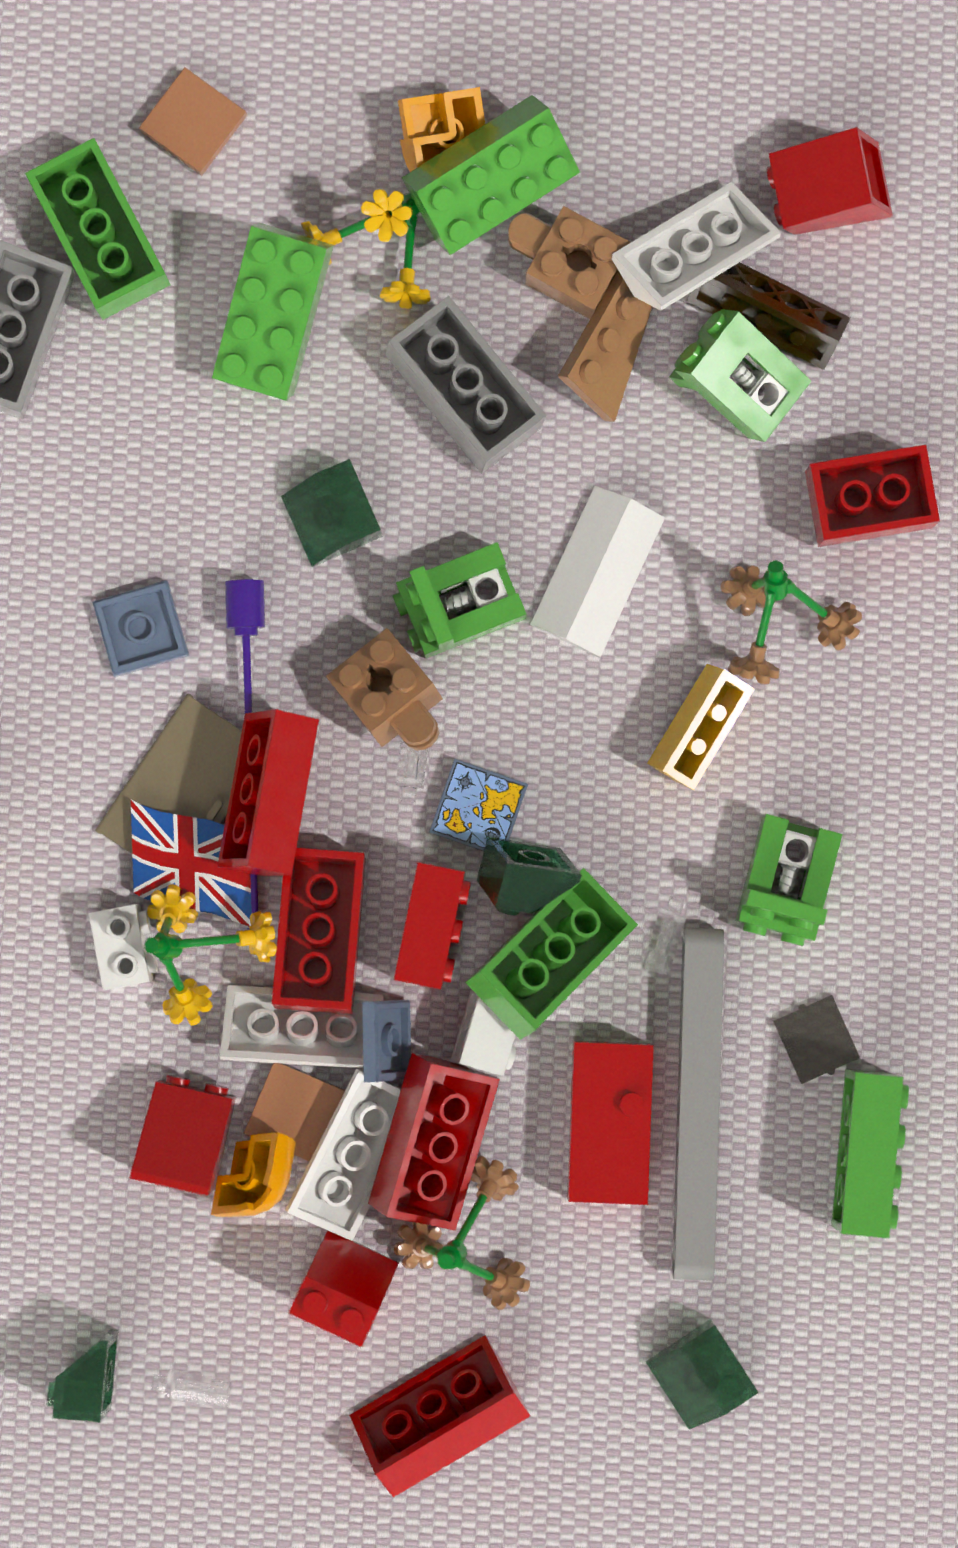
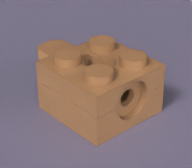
[508,206,631,319]
[326,628,443,751]

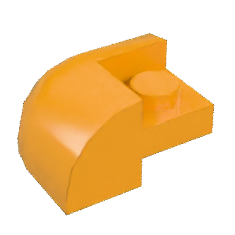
[398,87,485,172]
[211,1132,296,1217]

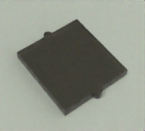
[773,995,860,1084]

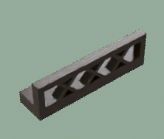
[687,262,851,370]

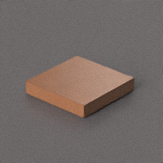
[139,67,247,176]
[244,1063,345,1161]

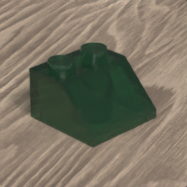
[281,459,383,567]
[477,837,582,916]
[645,1319,759,1430]
[47,1329,119,1423]

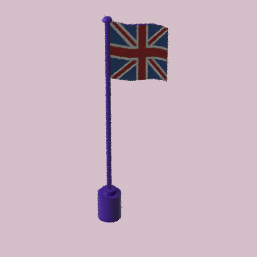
[131,579,265,930]

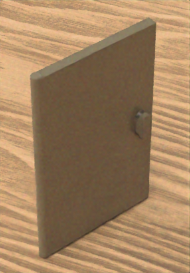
[95,694,242,854]

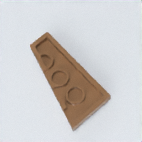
[558,271,652,422]

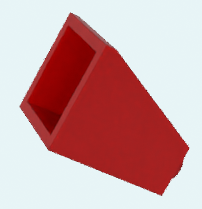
[767,127,893,235]
[129,1075,236,1196]
[288,1230,399,1348]

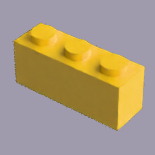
[647,664,754,790]

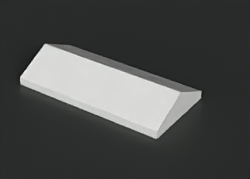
[612,182,781,311]
[530,486,665,658]
[220,985,384,1068]
[285,1068,401,1241]

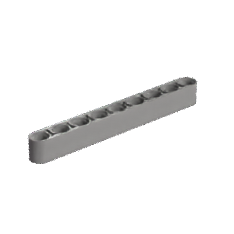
[672,928,724,1281]

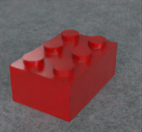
[805,444,940,547]
[394,862,471,990]

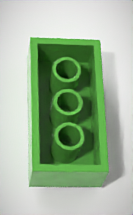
[402,95,580,255]
[25,138,171,320]
[212,223,334,401]
[465,868,638,1040]
[831,1069,909,1239]

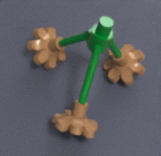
[721,560,862,684]
[394,1156,530,1310]

